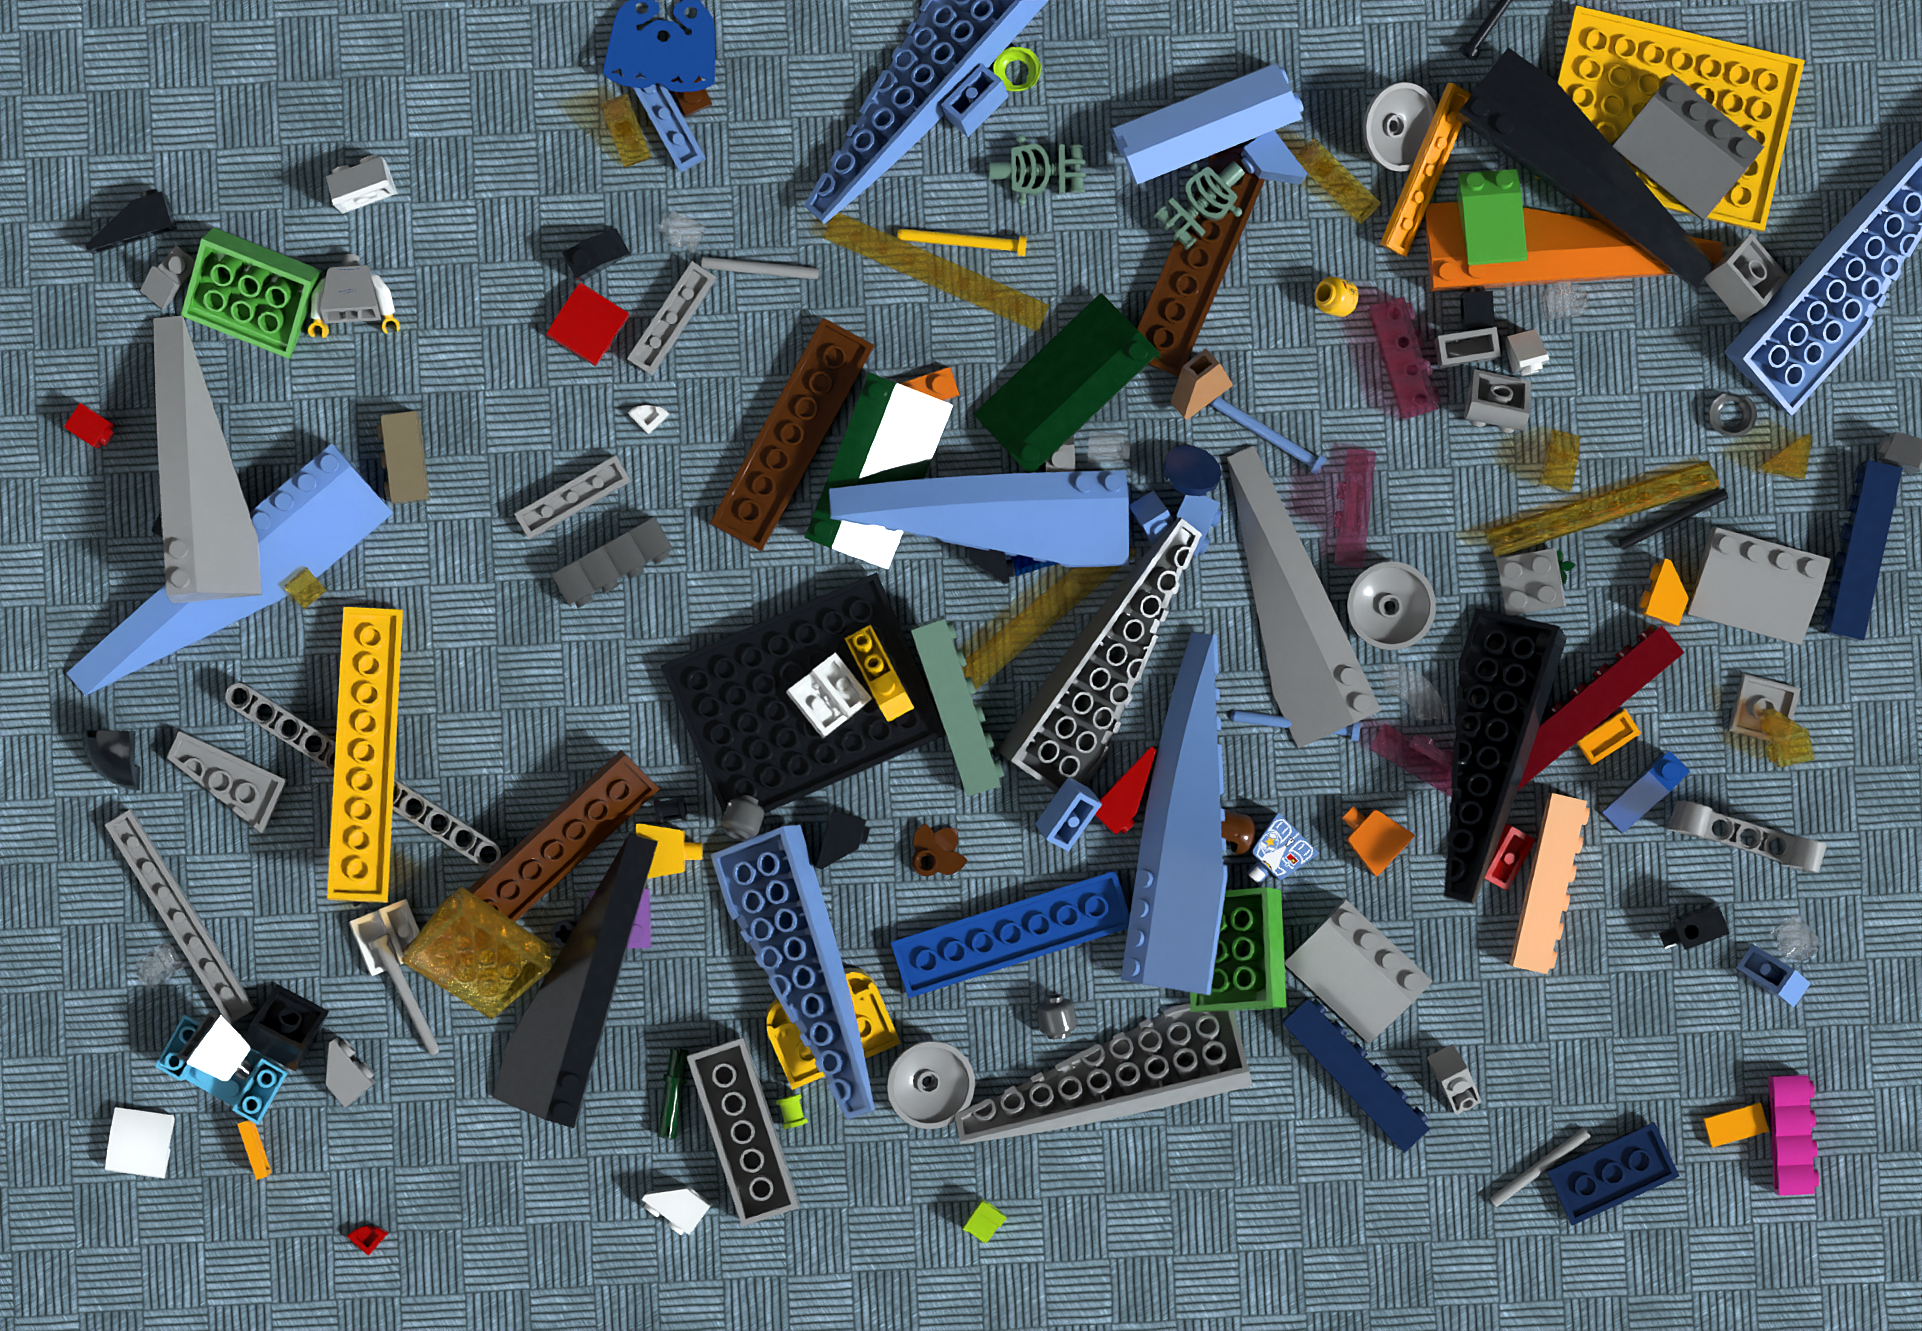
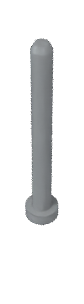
[369,933,439,1056]

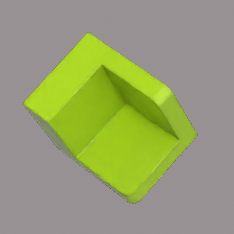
[962,1198,1007,1243]

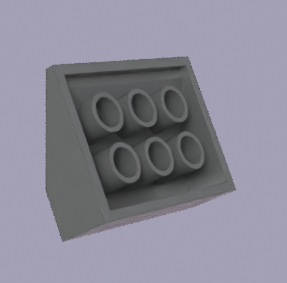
[1612,73,1764,221]

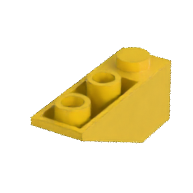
[844,625,914,722]

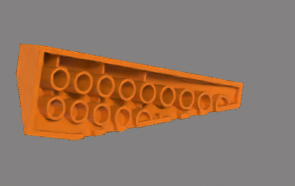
[1425,202,1723,292]

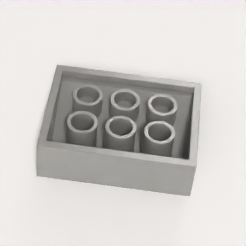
[1687,527,1830,645]
[1284,899,1433,1044]

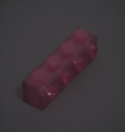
[1367,296,1441,422]

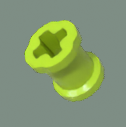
[776,1093,808,1129]

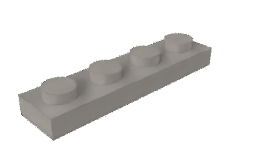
[627,261,717,376]
[514,455,631,540]

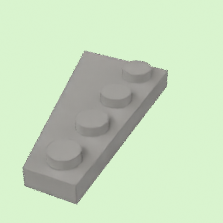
[167,731,288,833]

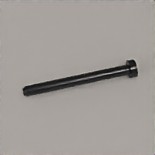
[1459,0,1513,61]

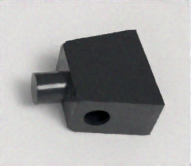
[1659,901,1730,950]

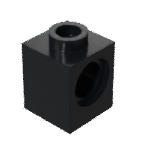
[1460,286,1495,331]

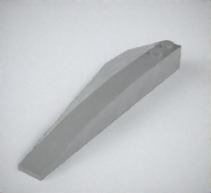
[153,316,262,604]

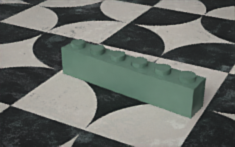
[911,615,1004,797]

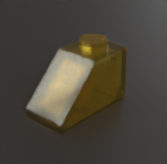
[600,93,652,168]
[1537,429,1580,493]

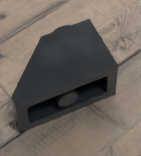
[562,228,631,283]
[816,811,871,869]

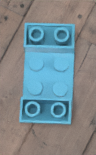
[155,1014,288,1125]

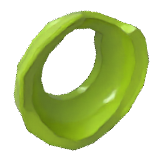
[993,47,1041,91]

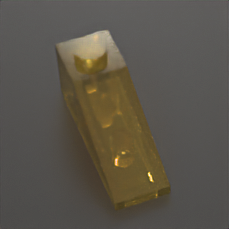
[1295,137,1382,224]

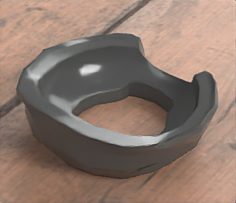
[1708,393,1757,438]

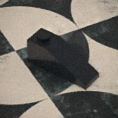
[85,189,177,254]

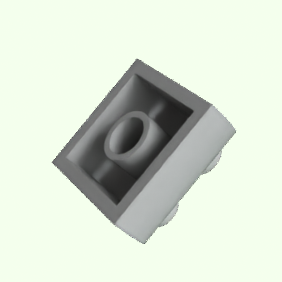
[1464,369,1531,433]

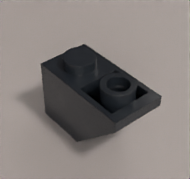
[968,547,1014,585]

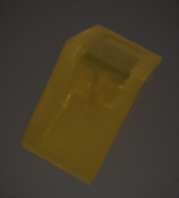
[1755,433,1812,481]

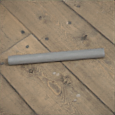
[701,257,819,280]
[1489,1127,1591,1208]

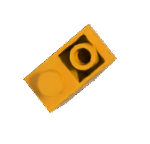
[1639,558,1689,627]

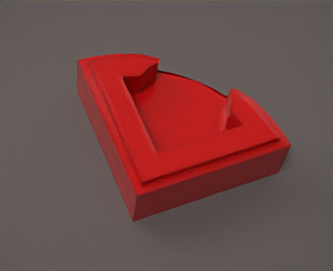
[346,1225,389,1256]

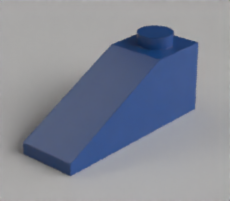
[1601,750,1691,833]

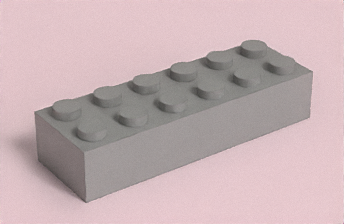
[687,1036,800,1227]

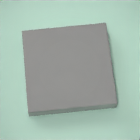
[1728,674,1801,746]

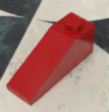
[1095,746,1156,835]

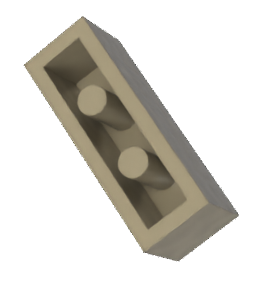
[377,411,431,505]

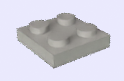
[1496,548,1566,616]

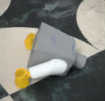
[308,254,400,338]

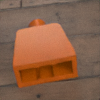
[1341,806,1415,877]

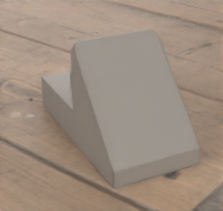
[140,245,195,310]

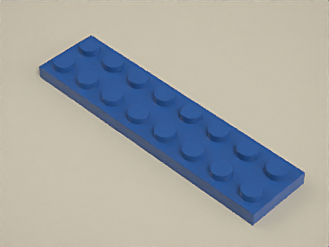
[891,870,1130,999]

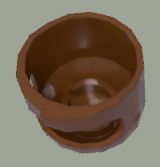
[1221,810,1255,855]

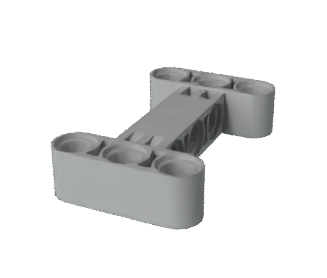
[1668,801,1827,873]

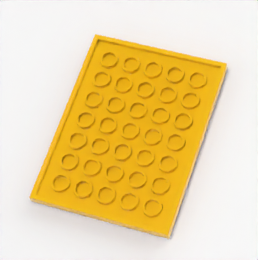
[1534,5,1805,232]

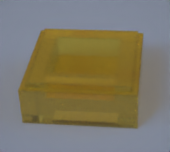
[284,567,327,609]

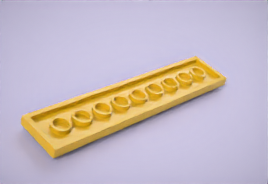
[327,607,403,903]

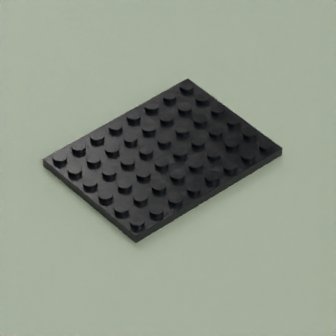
[661,572,946,815]

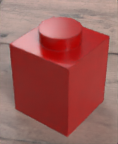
[64,403,115,449]

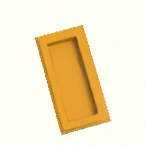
[1576,709,1641,765]
[1702,1102,1769,1148]
[237,1119,272,1180]

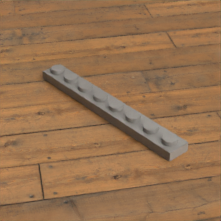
[105,809,256,1025]

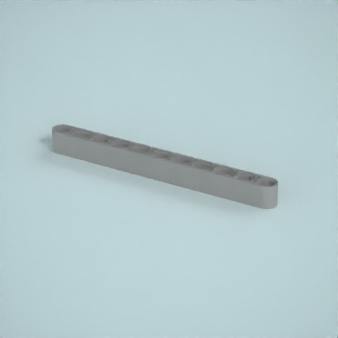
[225,683,504,868]

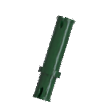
[657,1048,689,1139]

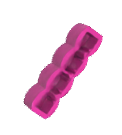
[1768,1074,1819,1196]

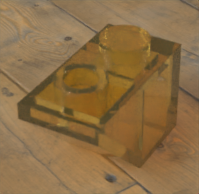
[1759,708,1815,767]

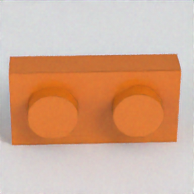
[900,367,959,401]

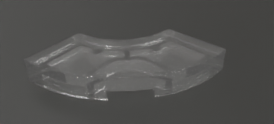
[1382,664,1446,721]

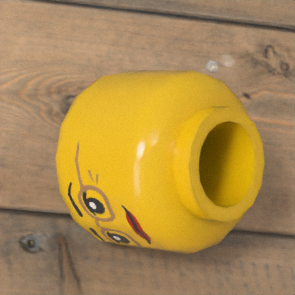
[1315,276,1358,317]

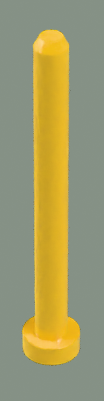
[897,229,1027,257]

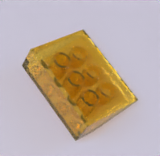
[401,887,551,1020]

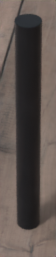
[1618,488,1728,550]

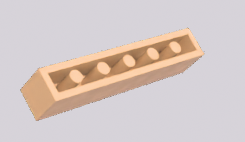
[1509,793,1590,974]

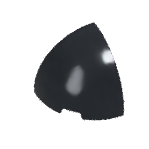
[82,730,141,791]

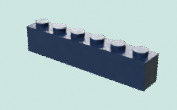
[1821,460,1903,641]
[1280,997,1430,1153]

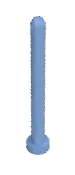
[1210,397,1327,475]
[1230,710,1361,741]

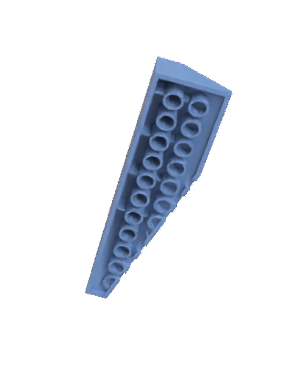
[1121,633,1227,995]

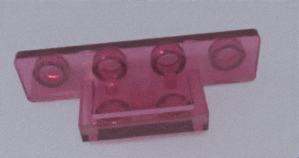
[1333,448,1376,568]
[1370,724,1453,798]

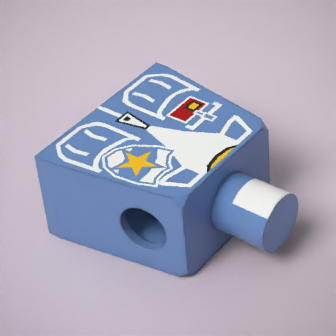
[1246,813,1319,885]

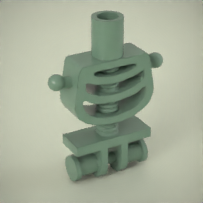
[989,135,1086,206]
[1154,161,1245,250]

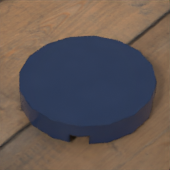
[1162,445,1222,496]

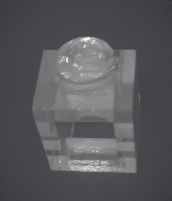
[658,210,706,256]

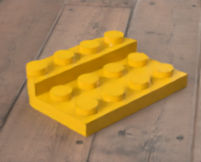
[766,968,901,1090]

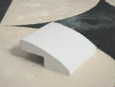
[786,653,872,738]
[348,899,420,977]
[105,1107,175,1178]

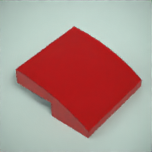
[546,282,630,367]
[1484,823,1535,891]

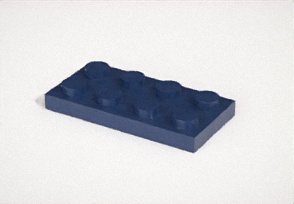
[1546,1122,1680,1226]

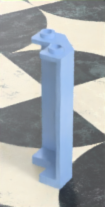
[1110,63,1304,184]

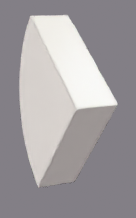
[628,405,670,435]

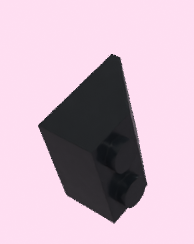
[245,984,329,1072]

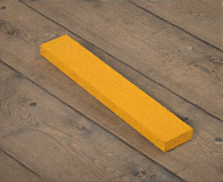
[1380,83,1472,257]

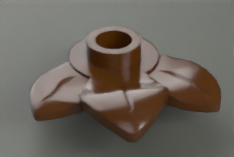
[912,824,967,876]

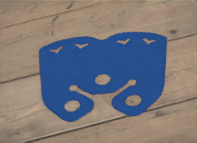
[603,0,715,92]

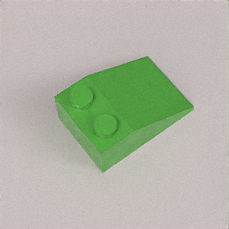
[1456,169,1527,265]

